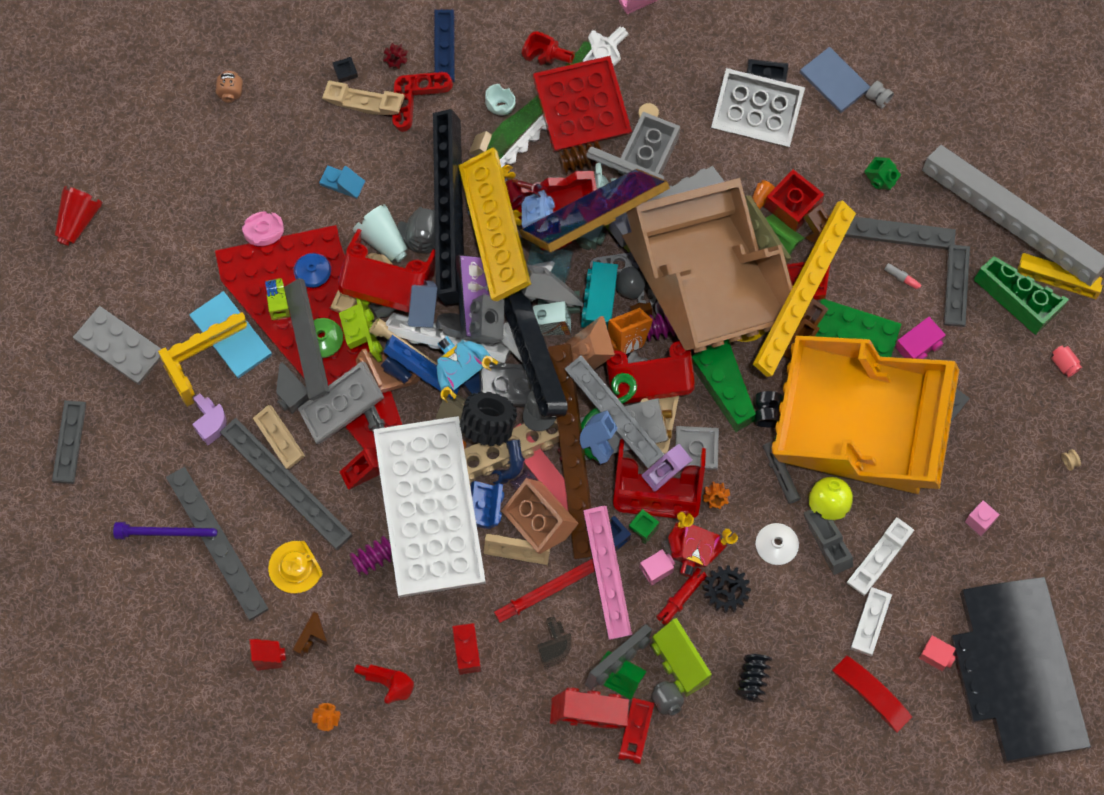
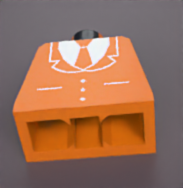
[608,308,653,358]

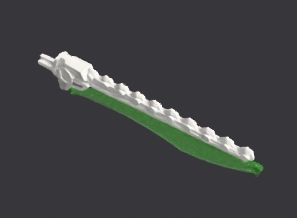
[486,27,628,168]

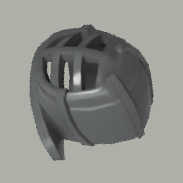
[397,207,435,253]

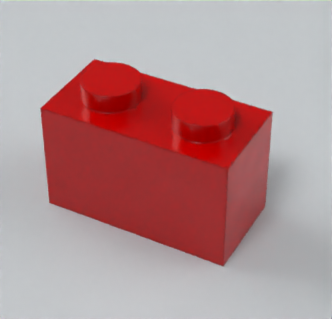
[452,623,481,675]

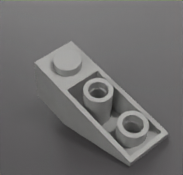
[521,264,583,307]

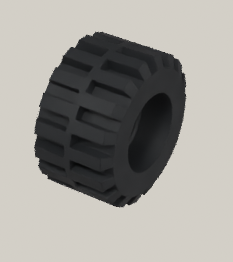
[459,391,517,446]

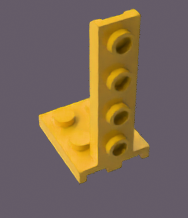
[158,312,247,407]

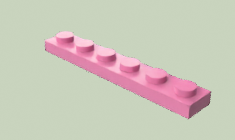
[584,506,632,639]

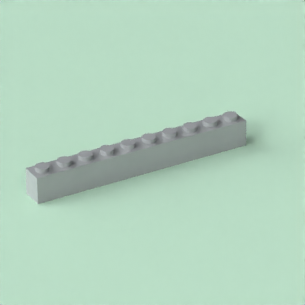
[922,145,1104,286]

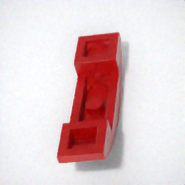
[832,656,912,733]

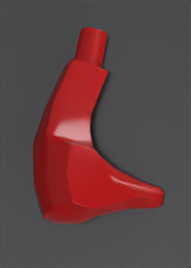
[354,664,414,705]

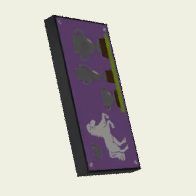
[455,255,490,339]

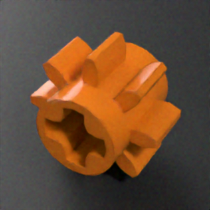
[703,482,730,509]
[312,703,340,731]

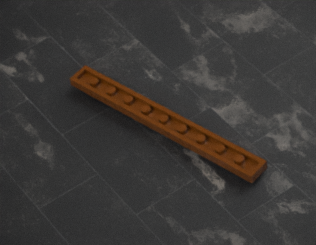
[548,343,593,559]

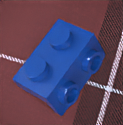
[470,481,504,529]

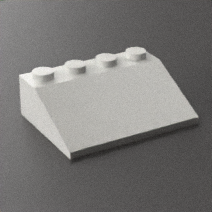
[711,68,805,147]

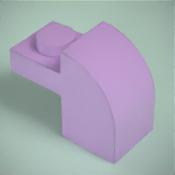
[192,393,226,445]

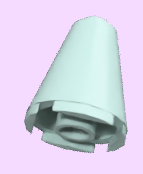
[353,204,408,262]

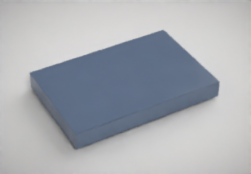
[800,47,870,113]

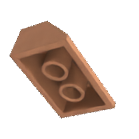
[564,316,615,370]
[501,478,579,554]

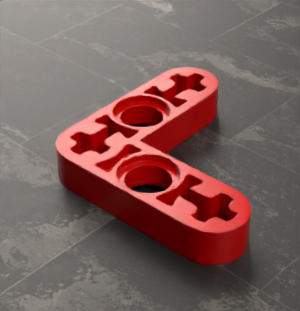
[392,72,453,132]

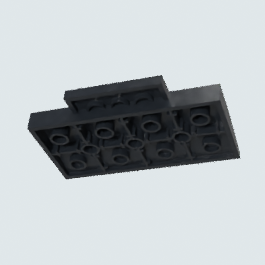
[951,577,1091,764]

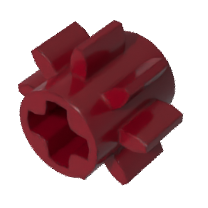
[383,43,408,69]

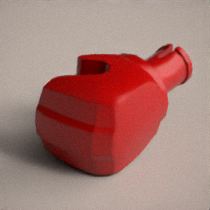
[522,31,575,65]

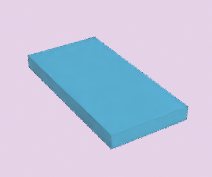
[189,291,272,378]

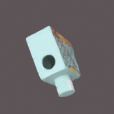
[533,301,571,335]

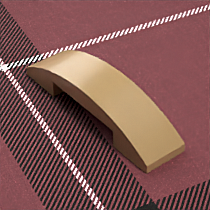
[322,81,404,115]

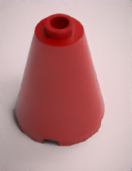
[54,186,103,246]

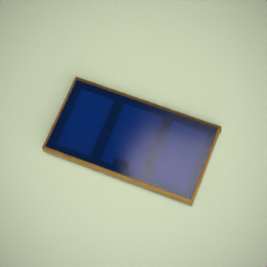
[519,168,670,252]

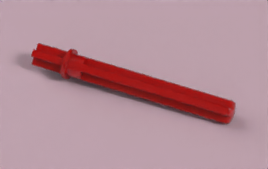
[494,558,595,623]

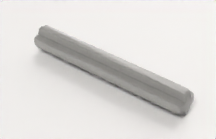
[587,147,664,179]

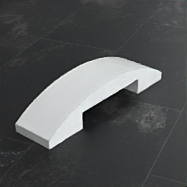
[847,517,914,596]

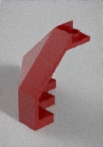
[514,171,599,250]

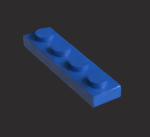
[383,335,460,399]

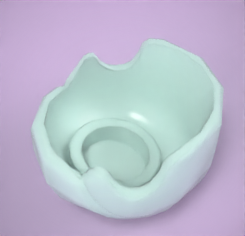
[485,84,516,116]

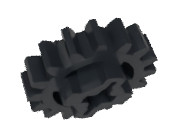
[703,565,751,614]

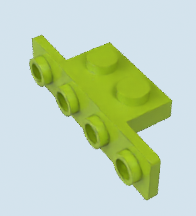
[339,298,383,362]

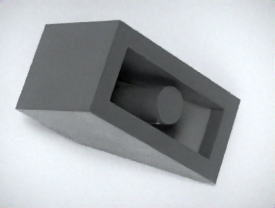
[276,362,309,414]

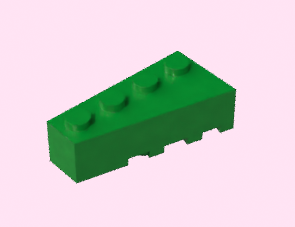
[974,256,1069,335]
[692,339,756,432]

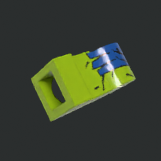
[265,278,290,320]

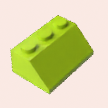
[651,618,712,697]

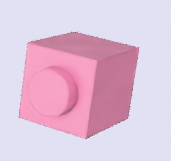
[965,500,1000,536]
[640,549,675,586]

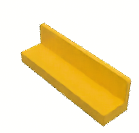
[1017,253,1103,300]

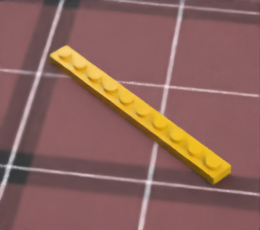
[753,200,856,377]

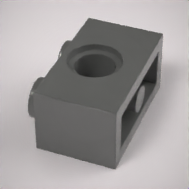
[469,295,504,345]

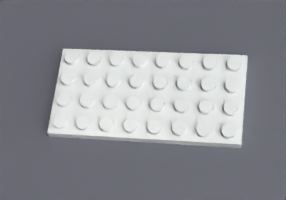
[373,416,486,597]

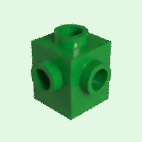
[864,157,901,190]

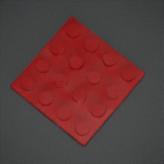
[532,56,632,152]

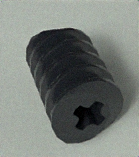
[737,653,773,703]

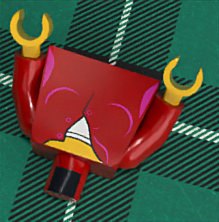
[668,512,738,577]

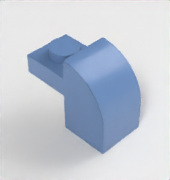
[580,410,617,464]

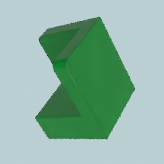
[629,509,660,545]

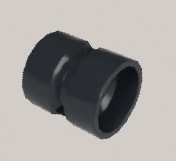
[755,391,783,428]

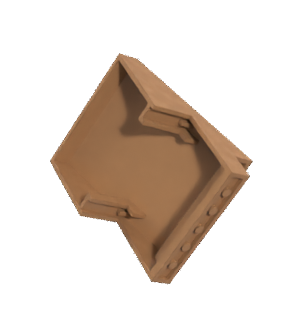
[622,178,792,353]

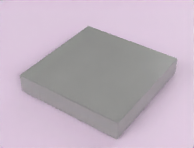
[675,426,719,470]

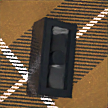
[747,59,788,83]

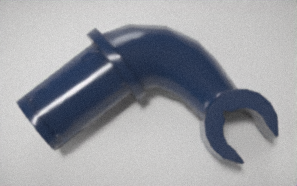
[491,440,525,484]

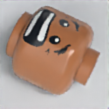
[216,71,243,103]

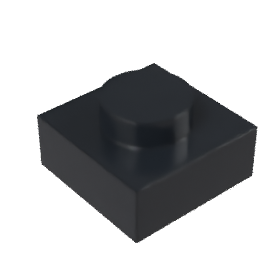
[332,57,358,83]

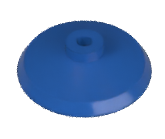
[294,253,331,287]

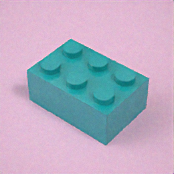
[581,262,618,330]

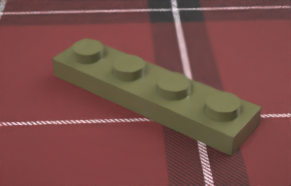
[745,196,792,264]

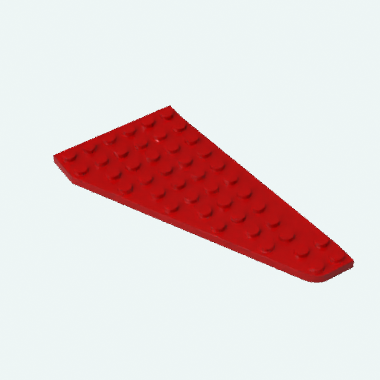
[215,225,402,449]

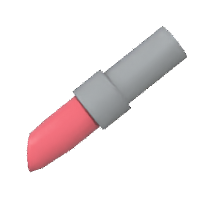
[884,263,921,289]

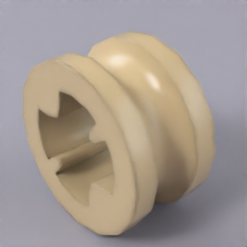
[1061,449,1081,471]

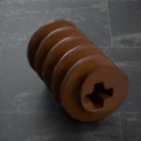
[558,141,601,175]

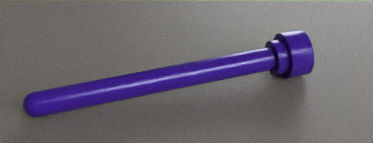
[113,522,218,539]

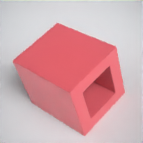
[919,635,956,671]

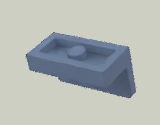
[408,281,437,328]

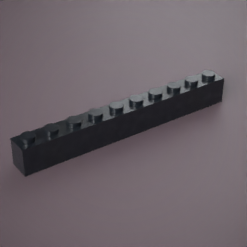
[433,109,464,305]

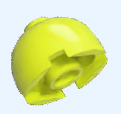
[809,477,853,520]

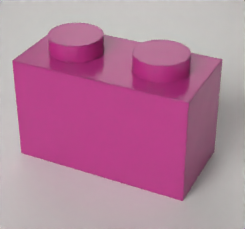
[895,317,946,359]

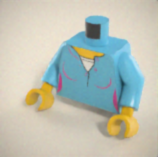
[436,336,498,403]

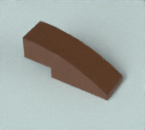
[783,298,828,359]

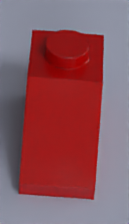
[339,447,380,490]
[250,639,287,671]

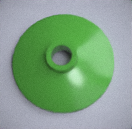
[313,318,343,358]

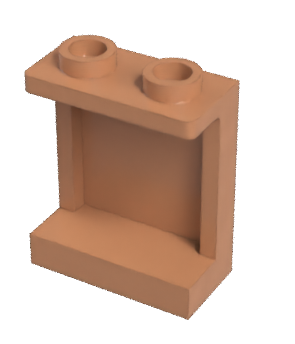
[356,339,421,393]

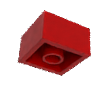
[764,169,824,232]

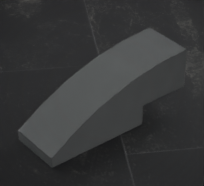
[804,509,853,575]

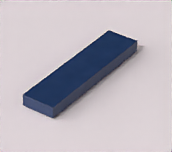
[434,9,455,83]

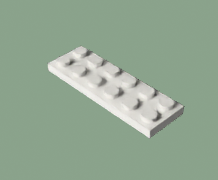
[386,313,511,364]

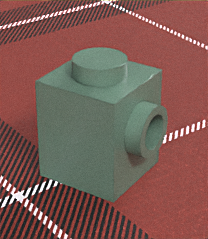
[576,215,606,250]

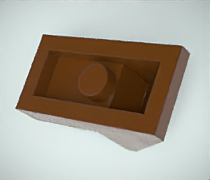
[803,204,829,243]
[292,611,328,658]

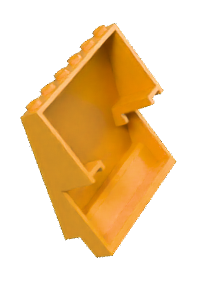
[772,336,959,494]

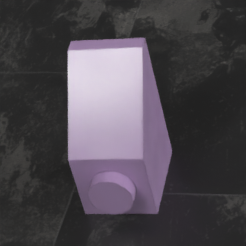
[641,444,692,492]

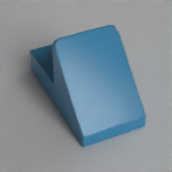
[319,165,365,199]

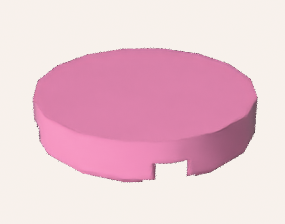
[242,212,284,246]

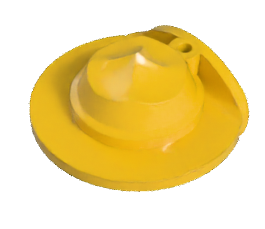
[268,541,322,594]

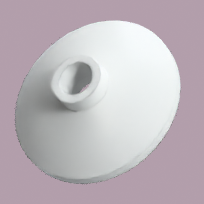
[756,523,799,565]

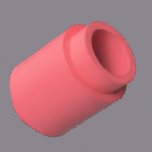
[1051,345,1082,377]

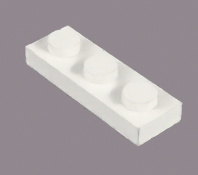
[850,587,892,656]

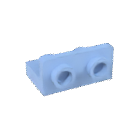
[522,190,555,231]

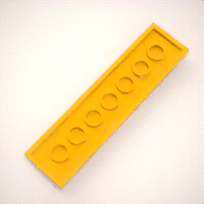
[459,147,531,301]

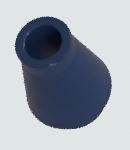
[381,356,412,384]

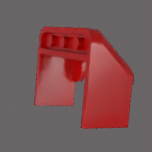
[338,229,435,312]
[605,341,695,404]
[613,439,706,519]

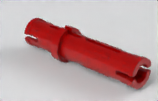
[656,568,707,625]

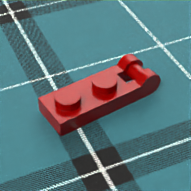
[618,698,654,764]

